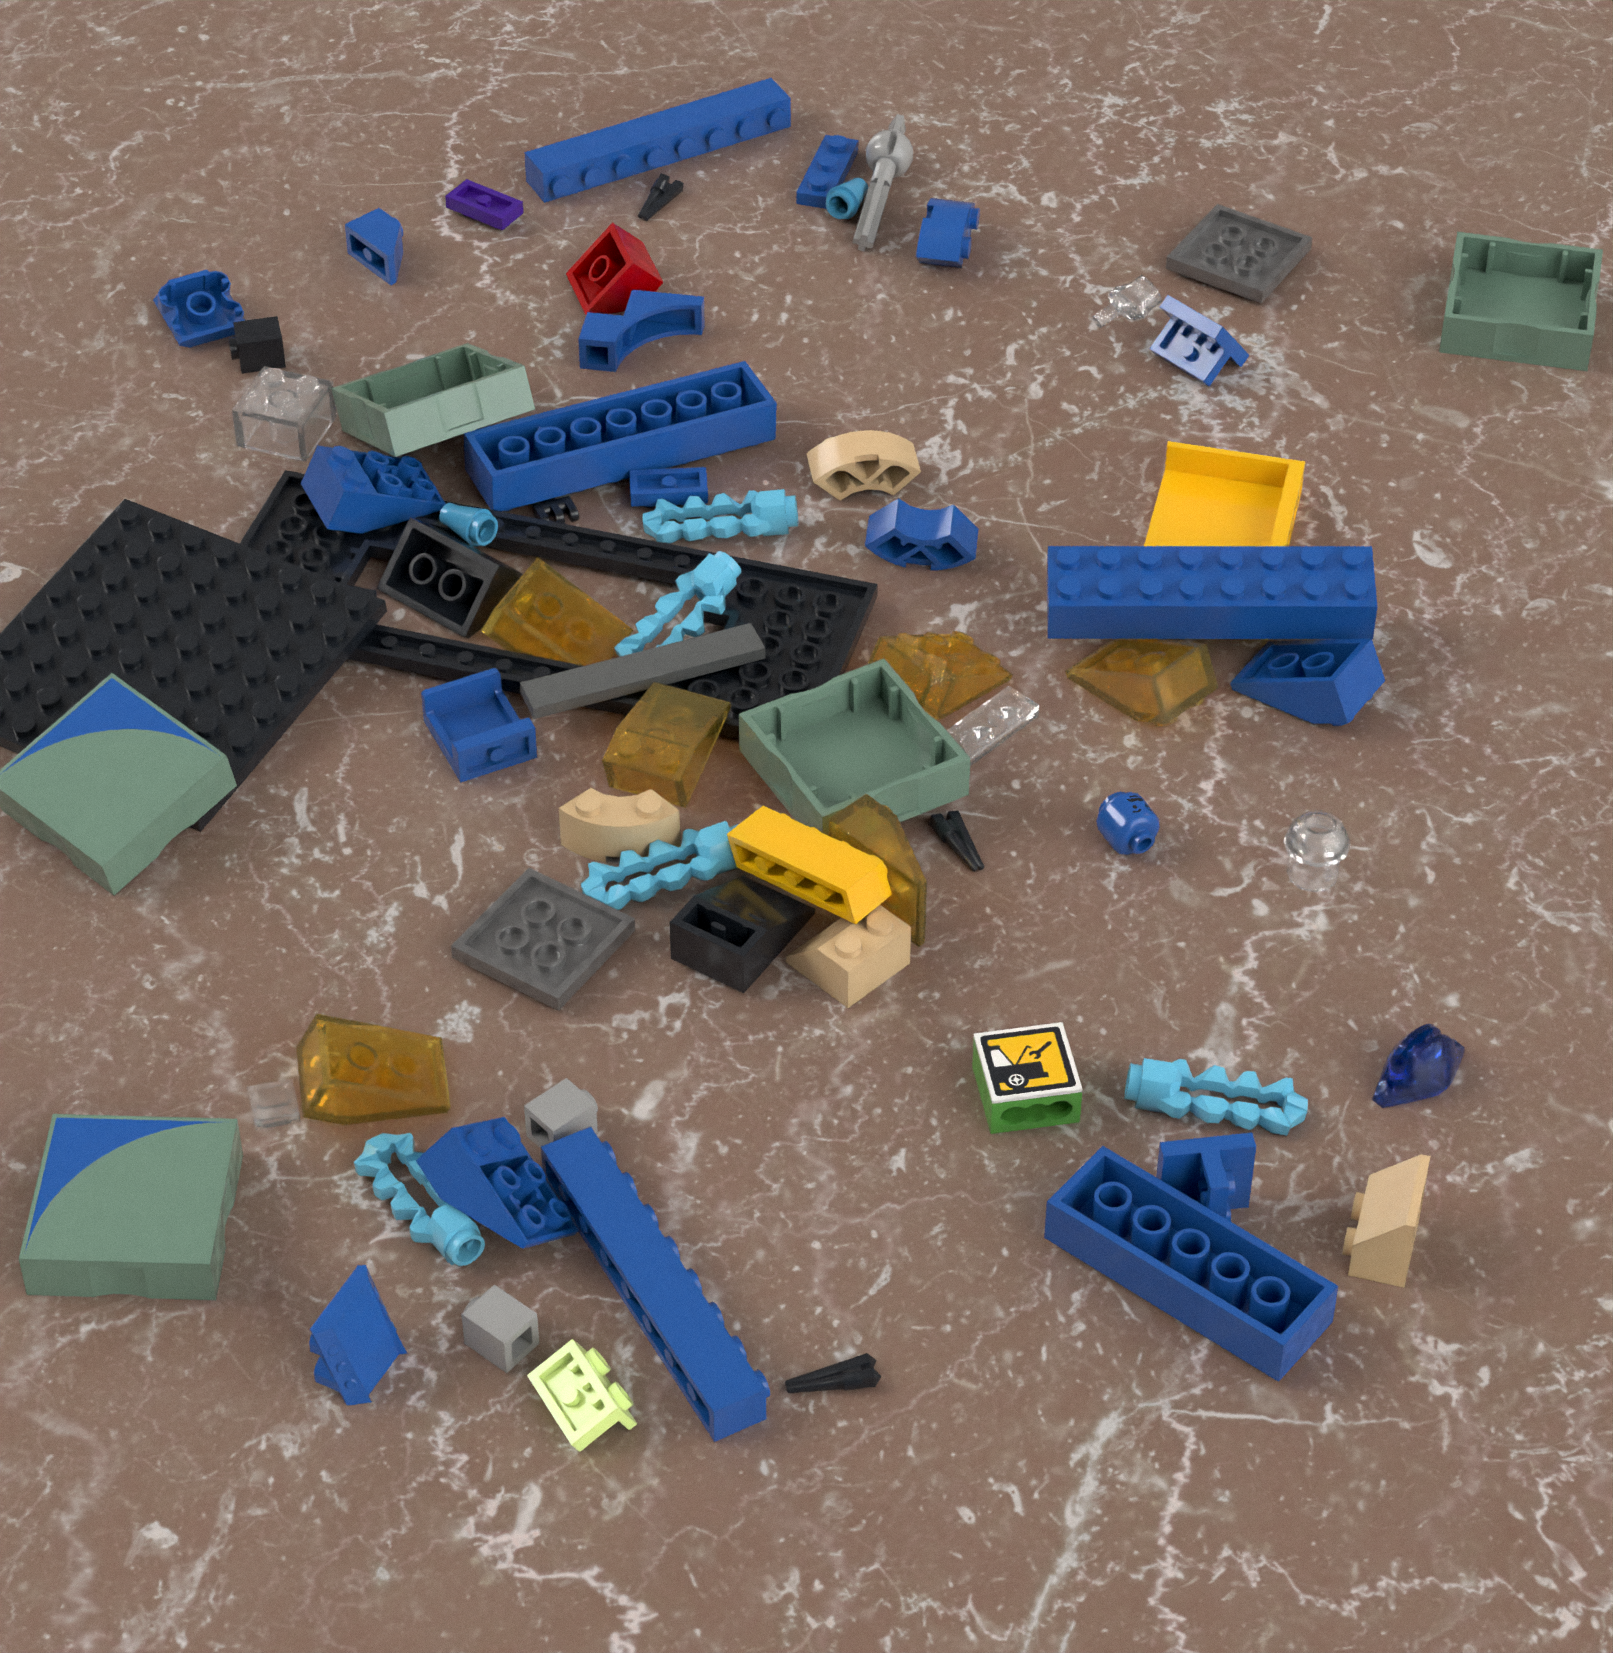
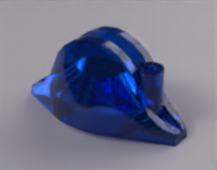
[1372,1024,1465,1108]

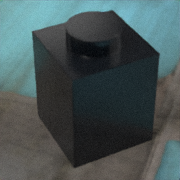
[228,316,286,374]

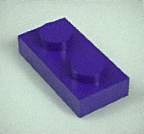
[445,179,524,230]

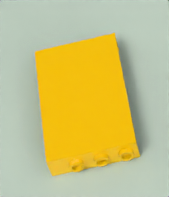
[1144,441,1305,640]

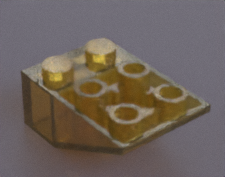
[867,631,1013,720]

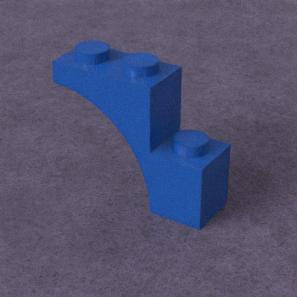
[578,290,705,372]

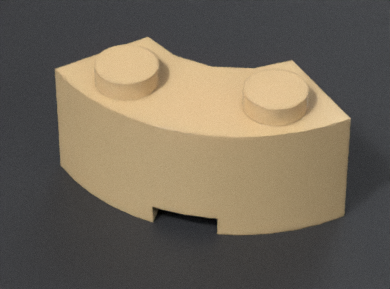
[806,430,921,501]
[559,788,681,862]

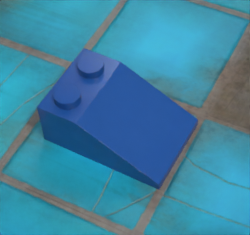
[1230,638,1385,726]

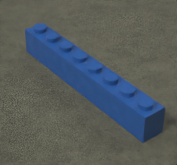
[524,78,791,203]
[541,1127,770,1442]

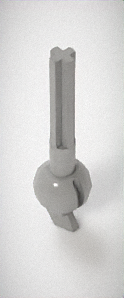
[853,114,913,251]

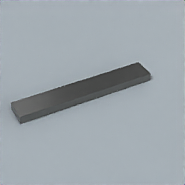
[520,623,765,719]

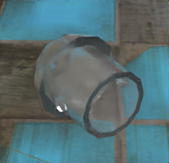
[1283,810,1351,892]

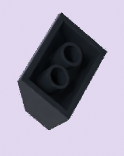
[376,517,523,639]

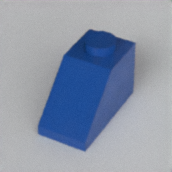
[345,208,403,285]

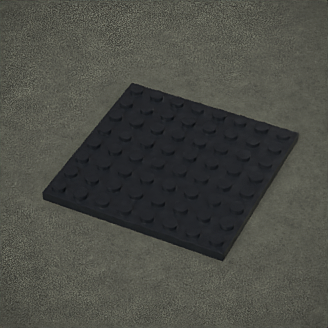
[0,499,387,832]

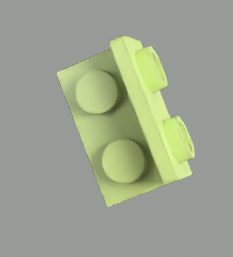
[527,1339,637,1452]

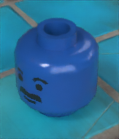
[1096,792,1160,855]

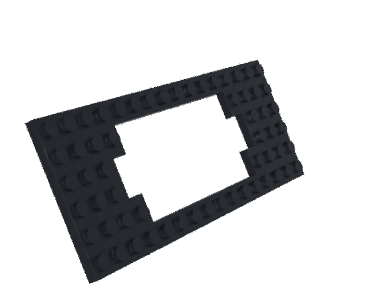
[240,470,878,738]

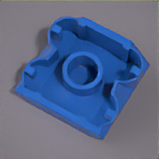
[153,269,245,348]
[309,1265,408,1406]

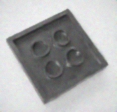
[1166,204,1312,303]
[451,868,635,1011]

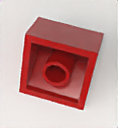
[566,222,663,315]

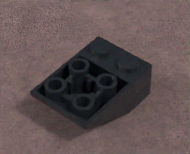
[669,876,815,993]

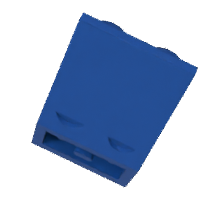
[301,445,446,534]
[416,1117,579,1249]

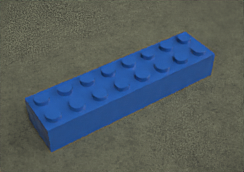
[464,361,777,512]
[1046,546,1378,639]

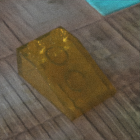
[481,557,633,666]
[1065,639,1219,726]
[602,682,731,808]
[829,794,927,947]
[296,1013,451,1125]

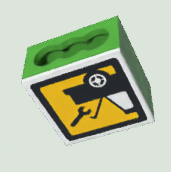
[972,1022,1082,1134]

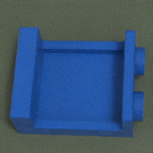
[421,668,537,783]

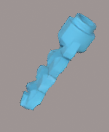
[643,489,798,544]
[614,551,741,657]
[581,821,739,910]
[1124,1058,1308,1136]
[354,1133,485,1266]

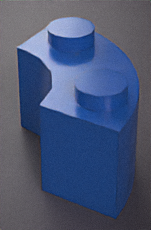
[916,198,980,268]
[865,498,979,571]

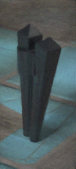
[638,173,684,221]
[929,810,984,871]
[785,1353,881,1393]

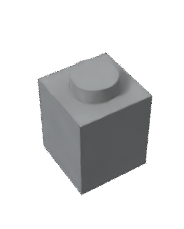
[524,1078,598,1148]
[461,1284,540,1373]

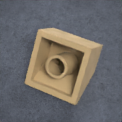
[786,905,911,1008]
[1342,1154,1431,1288]

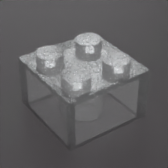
[232,366,337,462]

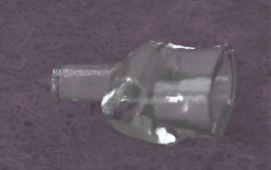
[1092,275,1162,328]

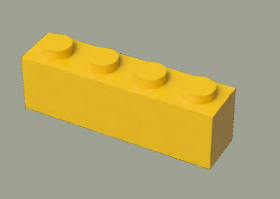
[727,806,892,924]

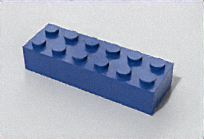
[1044,1146,1338,1382]

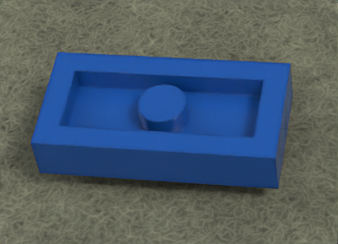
[629,467,708,507]

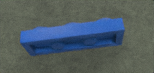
[796,135,859,209]

